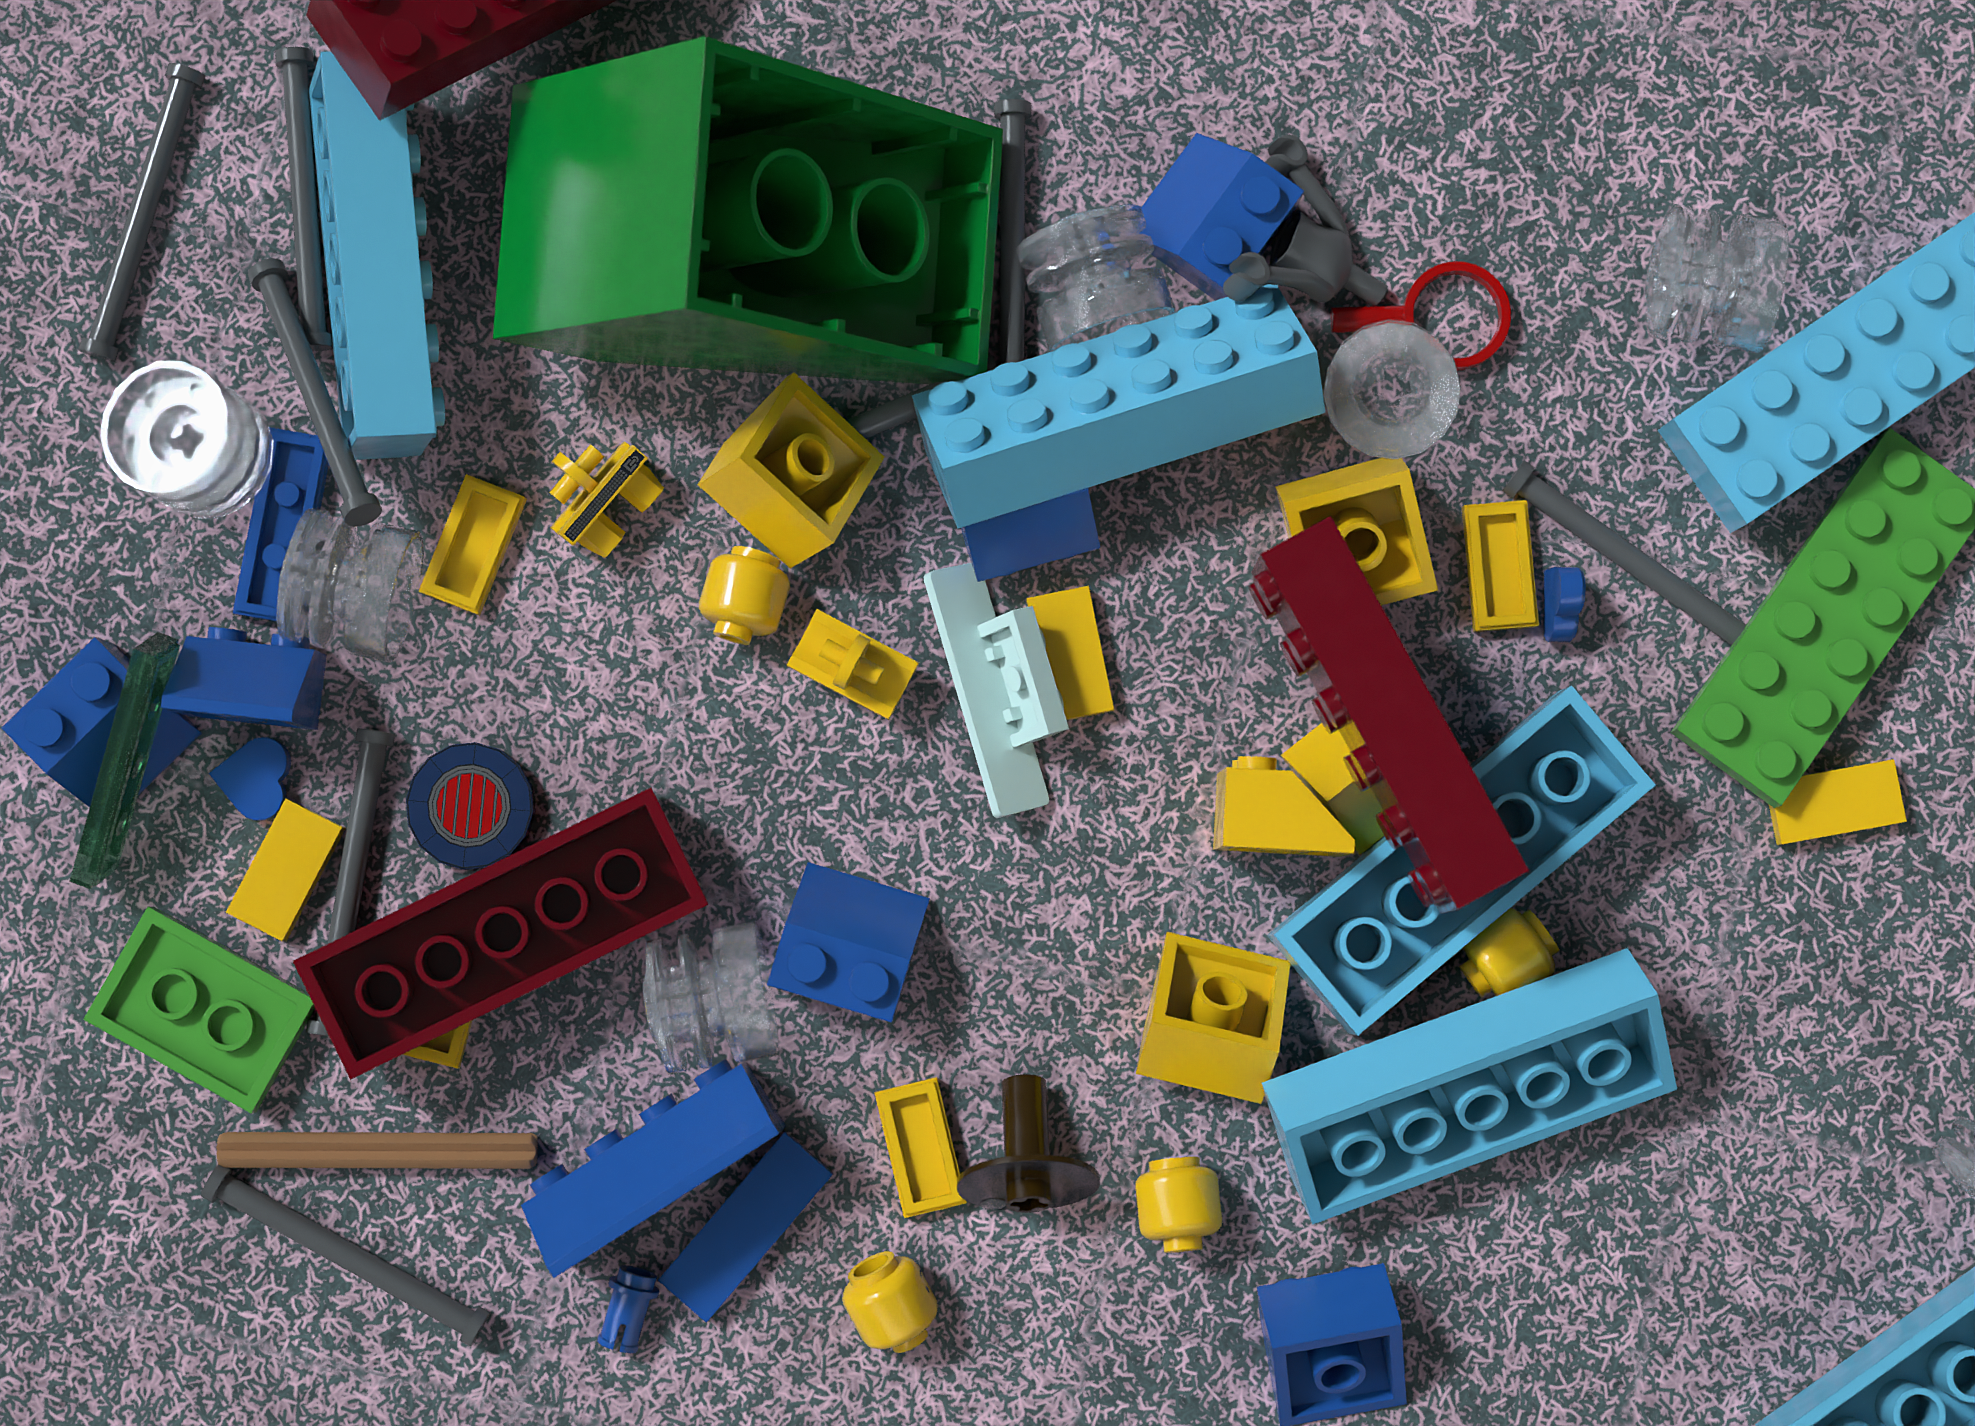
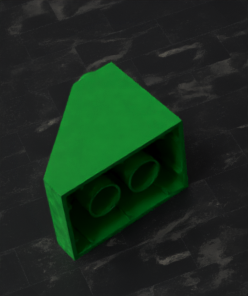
[493,36,1003,384]

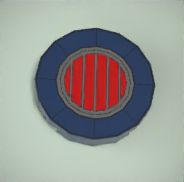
[406,742,536,870]

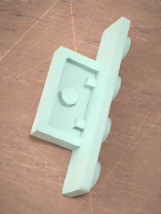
[924,563,1069,818]

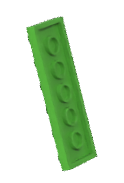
[1670,428,1975,808]

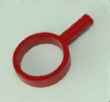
[1331,261,1511,371]

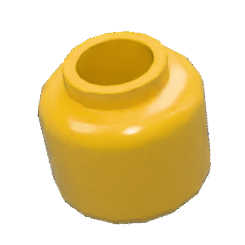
[699,546,790,645]
[1459,907,1559,998]
[1135,1157,1222,1253]
[842,1251,938,1353]

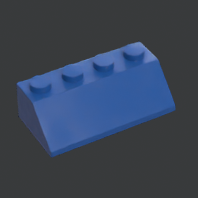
[521,1059,787,1278]

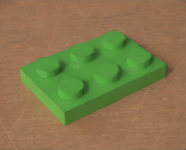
[83,906,316,1113]

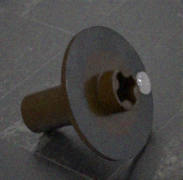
[957,1074,1100,1213]

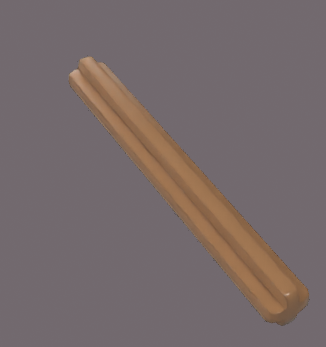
[216,1132,538,1169]

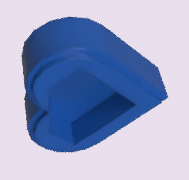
[1544,567,1586,642]
[209,737,291,821]

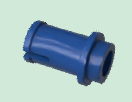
[597,1265,660,1353]

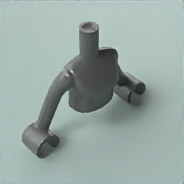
[1223,134,1387,306]

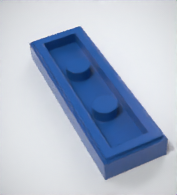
[233,427,329,626]
[658,1131,834,1323]

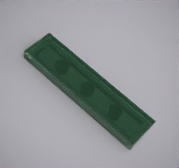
[69,632,180,889]

